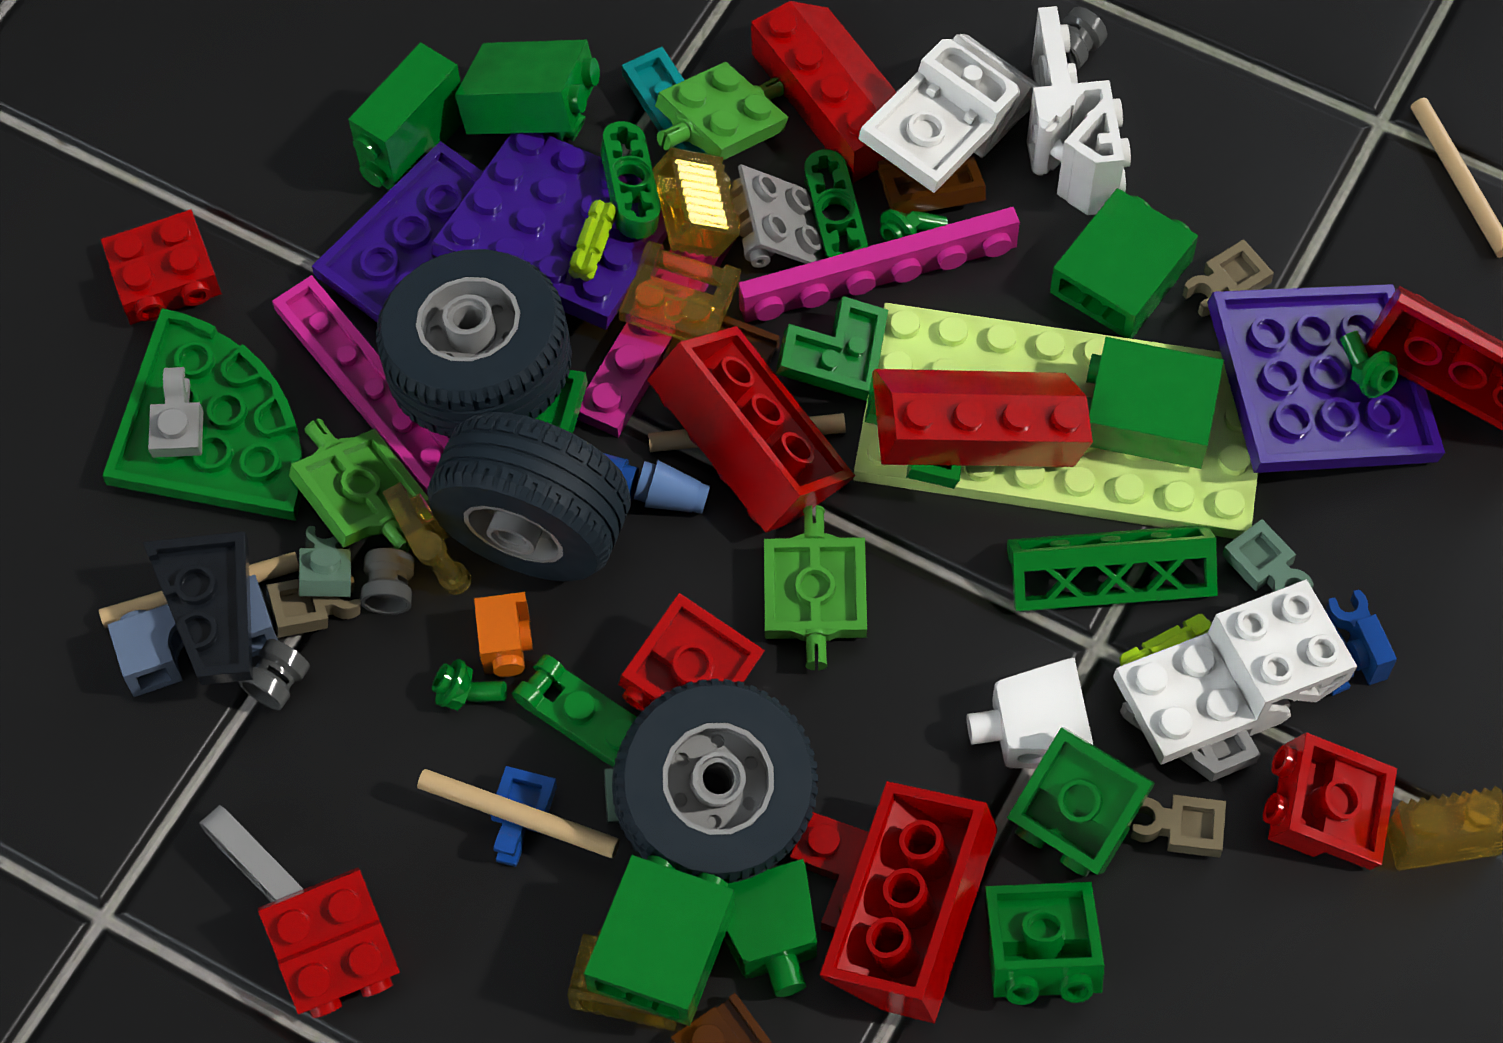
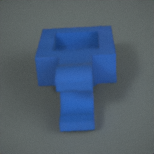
[1326,589,1397,685]
[490,766,557,867]

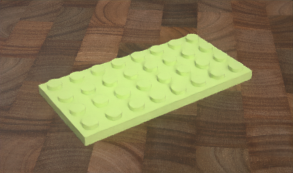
[853,303,1258,539]

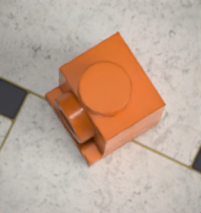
[474,592,533,677]

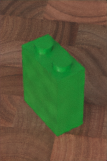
[455,39,600,134]
[348,42,463,190]
[1050,188,1198,339]
[1086,337,1224,469]
[584,855,735,1026]

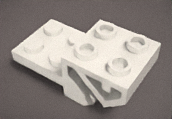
[1027,6,1131,215]
[858,34,1042,193]
[1113,579,1357,765]

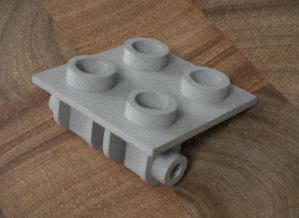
[729,164,825,268]

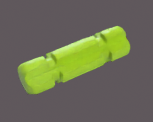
[568,199,616,282]
[1119,614,1212,666]

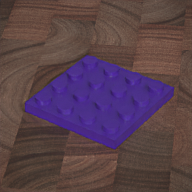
[431,133,688,330]
[312,141,483,322]
[1207,284,1445,473]

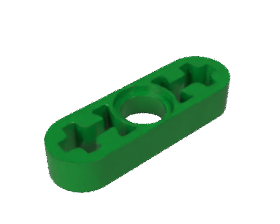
[601,121,661,239]
[804,149,868,259]

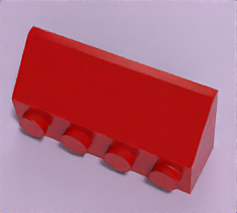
[751,1,897,183]
[1364,286,1503,430]
[647,326,855,533]
[872,369,1093,467]
[820,781,998,1024]

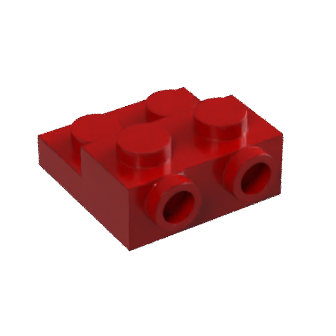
[100,209,222,325]
[618,593,765,712]
[1263,732,1397,870]
[258,867,400,1018]

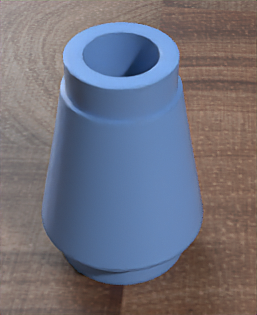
[634,460,710,514]

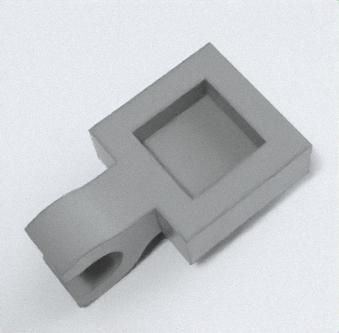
[148,367,203,458]

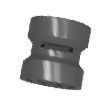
[1062,7,1108,70]
[360,548,415,615]
[239,639,310,710]

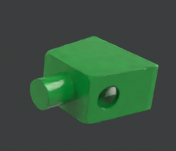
[724,859,817,997]

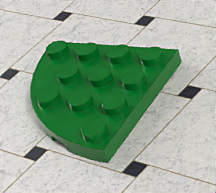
[102,308,303,521]

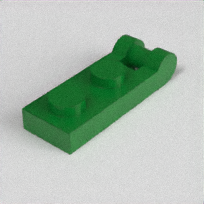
[512,654,637,768]

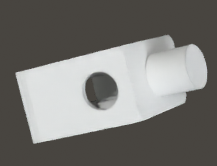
[967,658,1093,768]

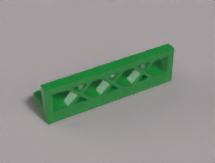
[1007,526,1218,611]

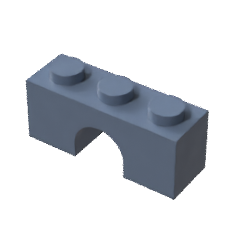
[107,575,278,697]

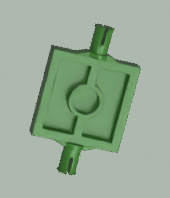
[655,62,788,163]
[289,419,429,552]
[764,505,867,670]

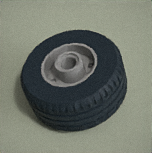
[376,249,572,436]
[427,412,631,581]
[612,679,819,883]

